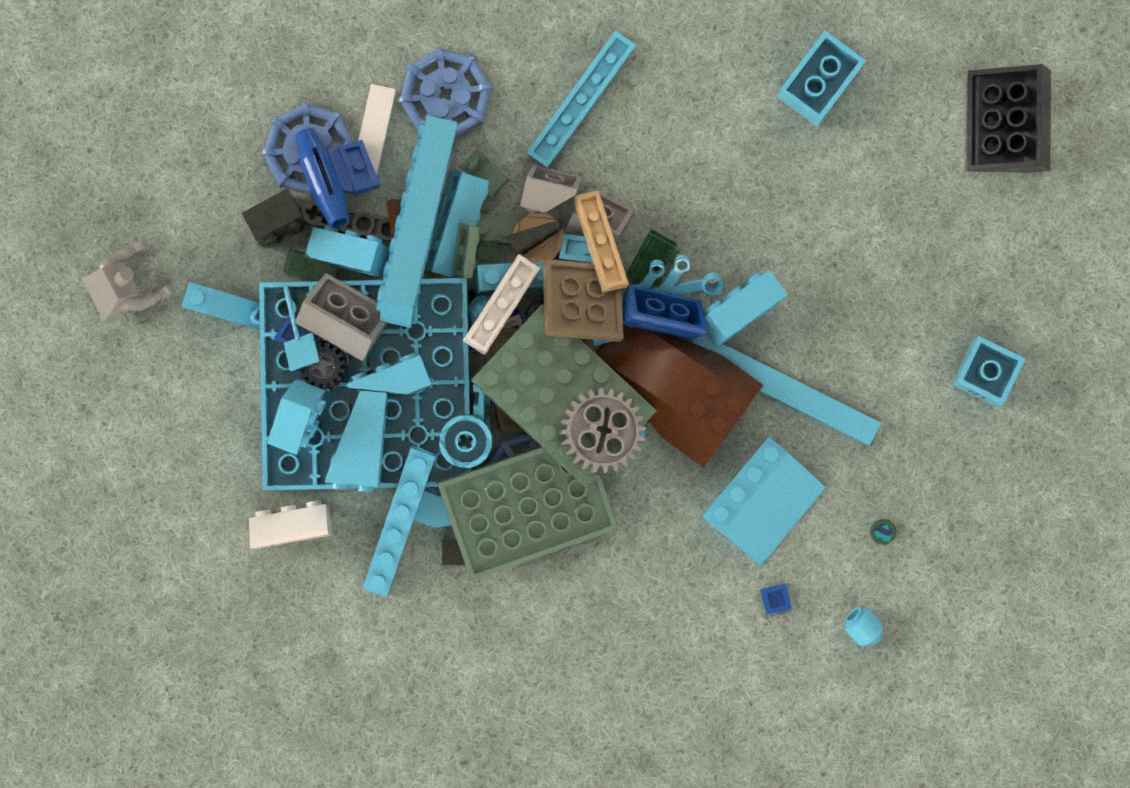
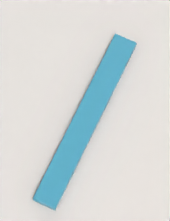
[691,335,881,446]

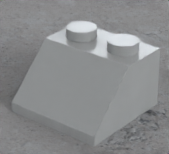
[520,165,582,214]
[564,187,635,245]

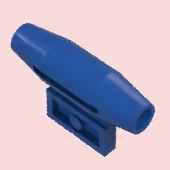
[295,128,380,228]

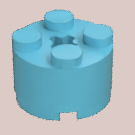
[439,414,493,468]

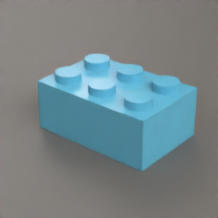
[777,30,866,127]
[704,270,788,348]

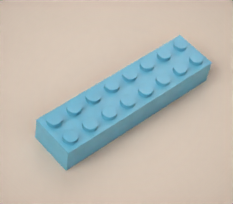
[376,115,458,328]

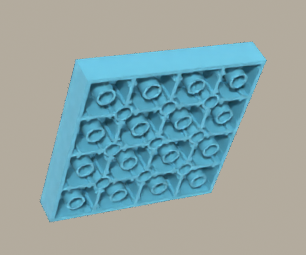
[259,278,472,490]

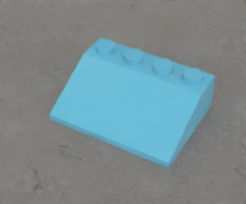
[701,437,826,566]

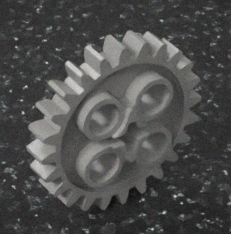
[559,388,646,474]

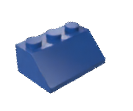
[622,284,707,339]

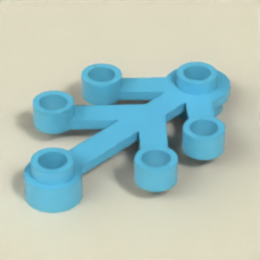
[635,255,723,296]

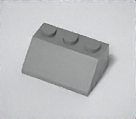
[295,273,387,361]

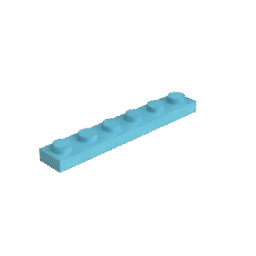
[527,30,636,168]
[362,446,436,597]

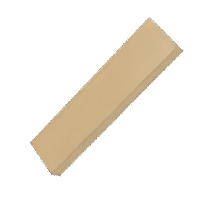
[573,190,629,293]

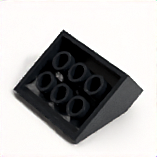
[967,64,1051,173]

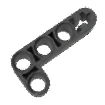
[302,201,392,261]

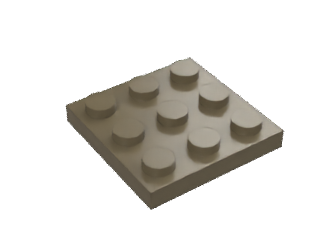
[543,259,623,342]

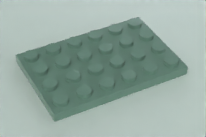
[471,304,656,488]
[437,446,618,581]

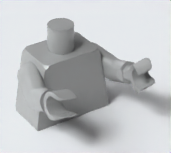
[82,240,172,321]

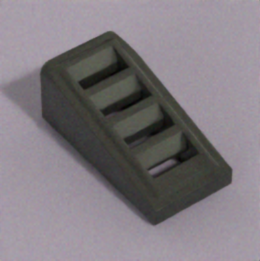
[507,221,562,256]

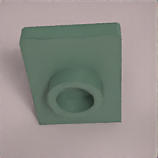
[460,149,509,198]

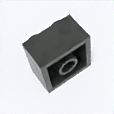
[242,189,307,248]

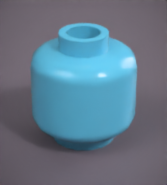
[845,607,884,646]

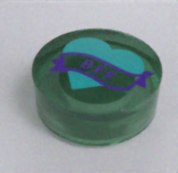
[870,519,897,545]

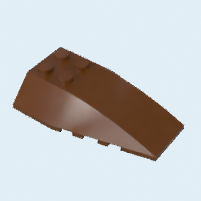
[596,324,763,468]

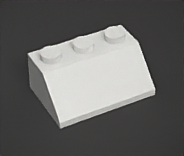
[249,500,334,549]

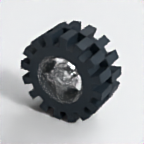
[299,342,348,390]

